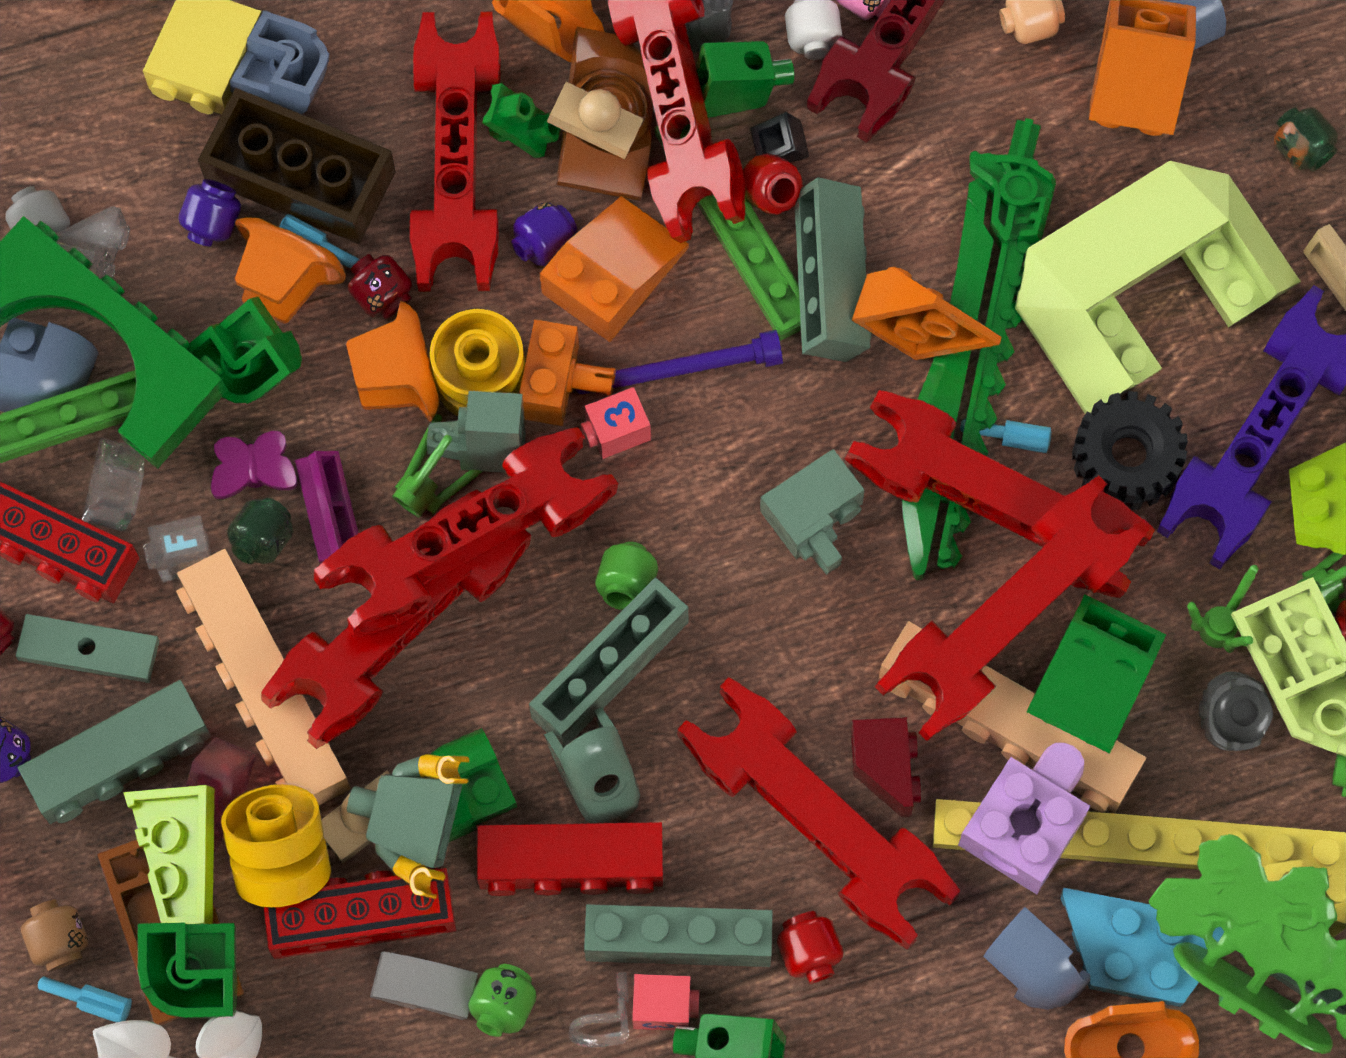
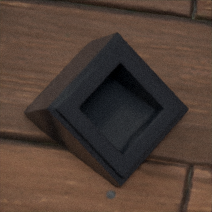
[750,112,809,162]

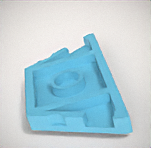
[1061,888,1224,1007]

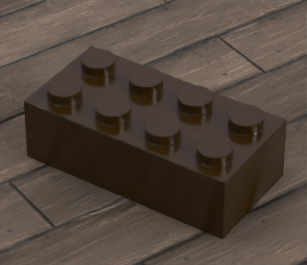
[198,88,396,244]

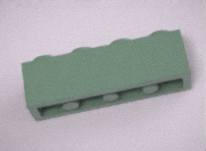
[795,177,871,362]
[529,577,689,748]
[17,680,211,824]
[584,904,773,967]

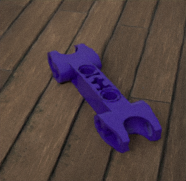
[1157,285,1346,570]

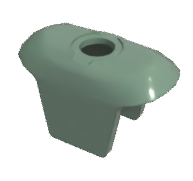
[544,707,640,823]

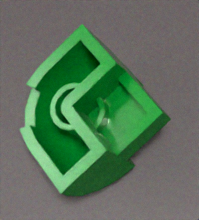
[188,297,302,404]
[431,728,517,842]
[138,922,238,1018]

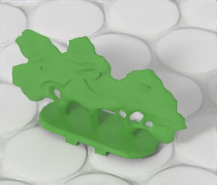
[1148,834,1346,1054]

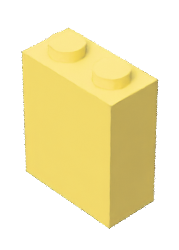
[143,0,262,114]

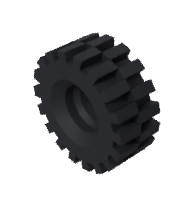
[1072,391,1188,510]

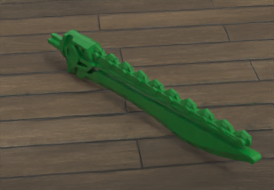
[902,118,1056,580]

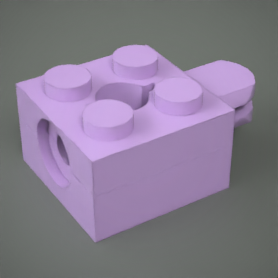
[958,743,1090,895]

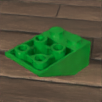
[1026,594,1166,754]

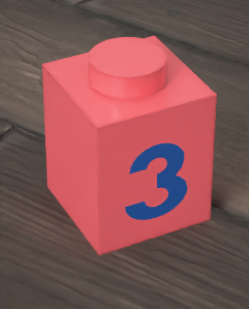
[580,387,651,459]
[632,974,700,1030]

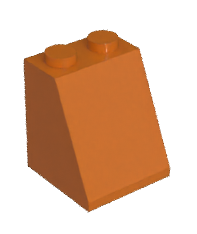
[1089,0,1196,136]

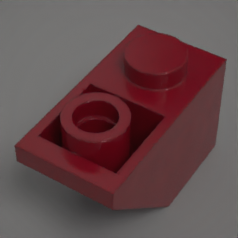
[850,717,921,818]

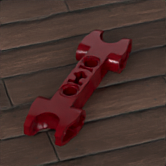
[807,0,946,143]

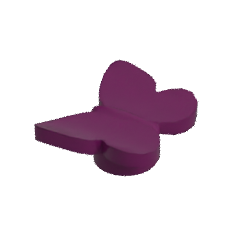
[211,431,297,499]

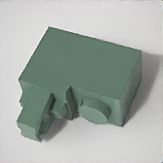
[427,391,526,473]
[760,449,865,575]

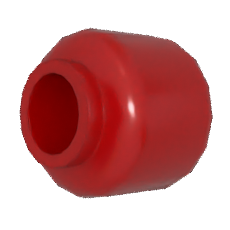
[743,153,803,215]
[777,911,844,984]

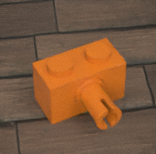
[519,319,616,426]

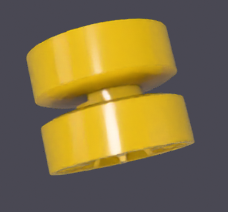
[430,309,525,416]
[221,784,331,907]

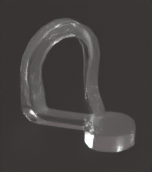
[569,972,630,1047]

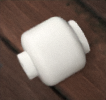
[785,0,843,60]

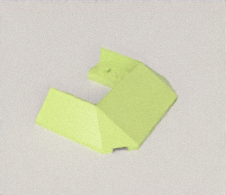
[1015,161,1301,414]
[1231,577,1346,757]

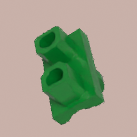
[482,83,561,158]

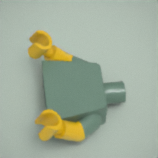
[347,754,470,899]

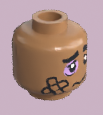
[20,899,88,972]

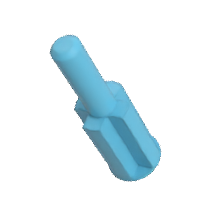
[279,214,360,269]
[960,419,1051,453]
[38,976,132,1023]

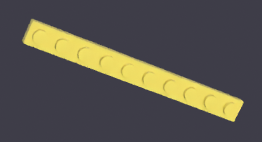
[932,799,1346,876]

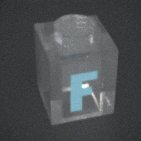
[143,515,212,582]

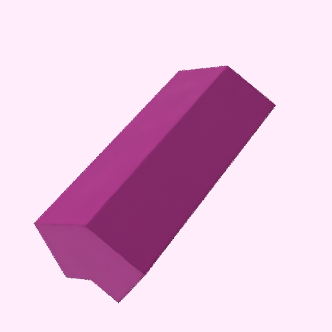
[295,451,358,564]

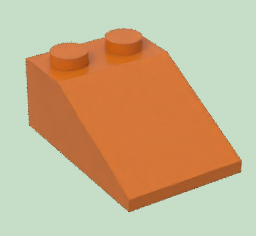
[540,196,689,342]
[852,267,1002,360]

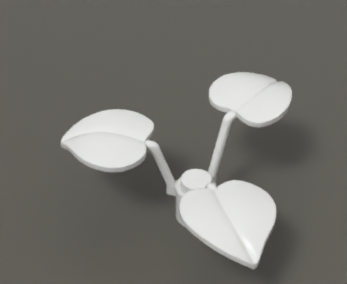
[93,1010,262,1058]

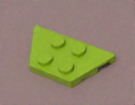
[1289,442,1346,555]

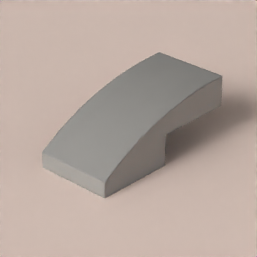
[370,951,478,1020]

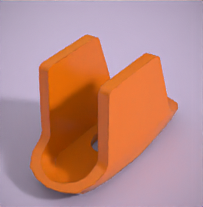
[492,0,605,62]
[235,217,346,324]
[346,301,439,421]
[1064,1001,1199,1058]

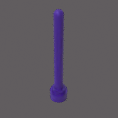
[575,330,783,394]

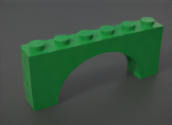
[0,216,228,469]

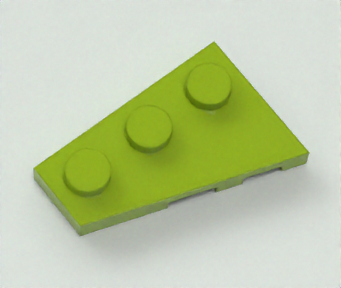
[123,785,215,924]

